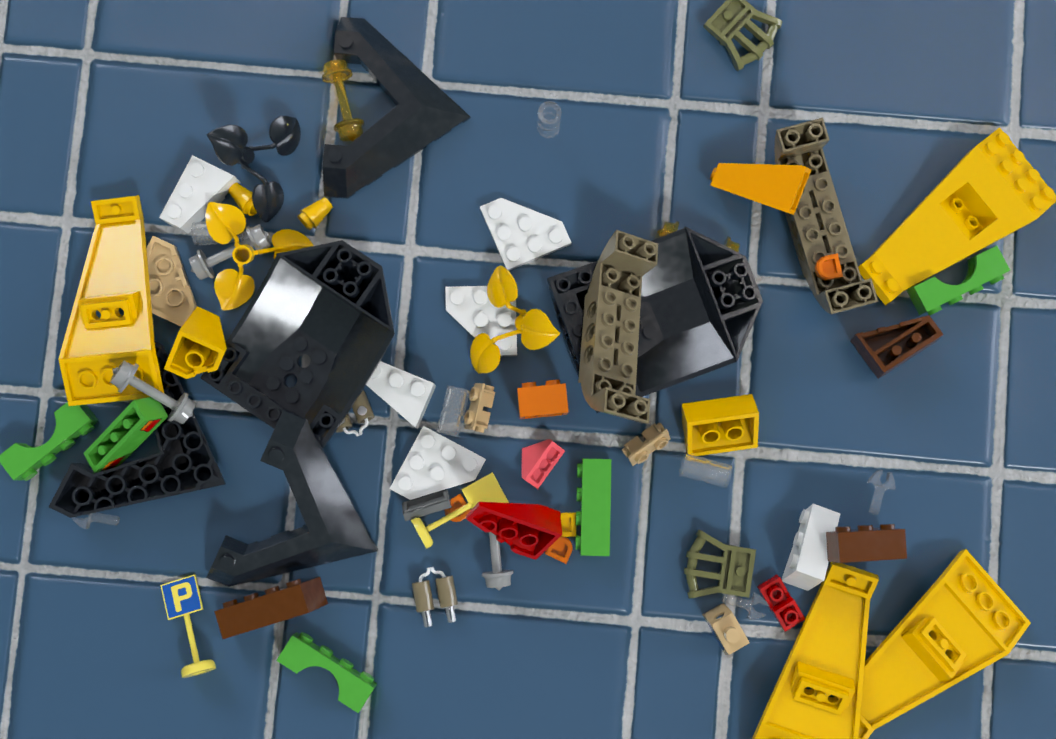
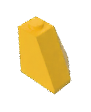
[164,306,227,379]

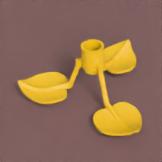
[205,202,314,311]
[470,265,560,374]

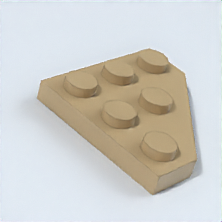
[146,236,197,327]

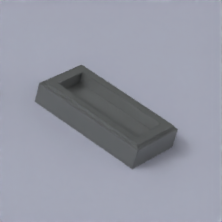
[402,489,452,521]

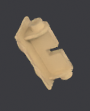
[464,383,495,433]
[622,422,671,466]

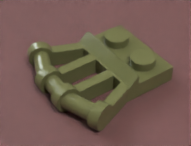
[703,0,782,71]
[684,530,756,599]

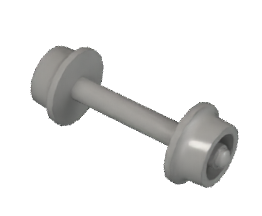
[189,224,271,280]
[110,361,196,424]
[481,532,514,591]

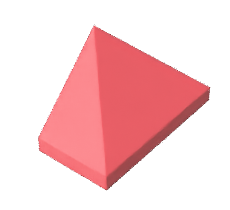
[522,439,565,489]

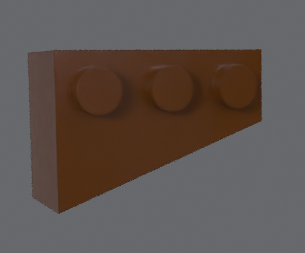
[850,315,944,379]
[826,524,907,563]

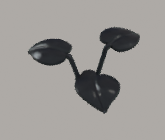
[207,116,301,222]

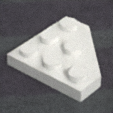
[480,198,571,271]
[445,286,517,356]
[389,426,486,500]

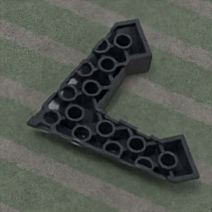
[322,17,471,199]
[49,341,226,518]
[206,409,378,587]

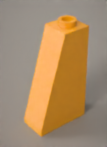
[710,163,811,215]

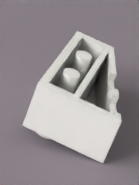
[159,155,241,234]
[366,361,436,429]
[781,504,840,591]

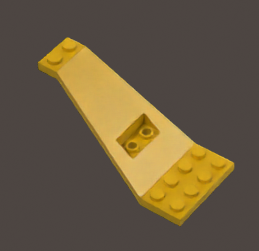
[58,195,164,406]
[834,549,1031,739]
[752,562,879,739]

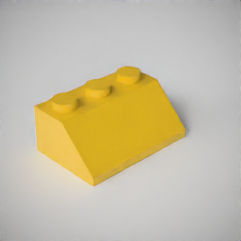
[682,394,759,457]

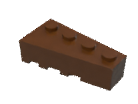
[214,577,328,639]

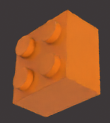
[517,380,569,419]

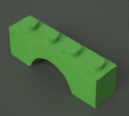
[906,246,1010,316]
[0,402,99,481]
[276,632,377,713]

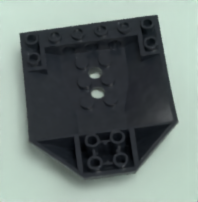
[547,227,763,413]
[200,240,395,449]

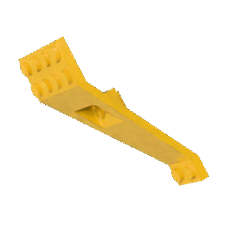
[858,127,1056,305]

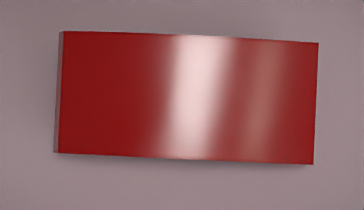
[757,574,805,632]

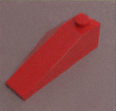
[466,502,562,560]

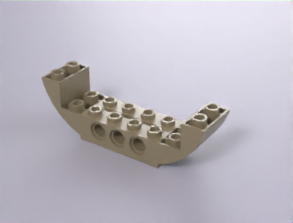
[774,118,878,314]
[578,230,658,424]

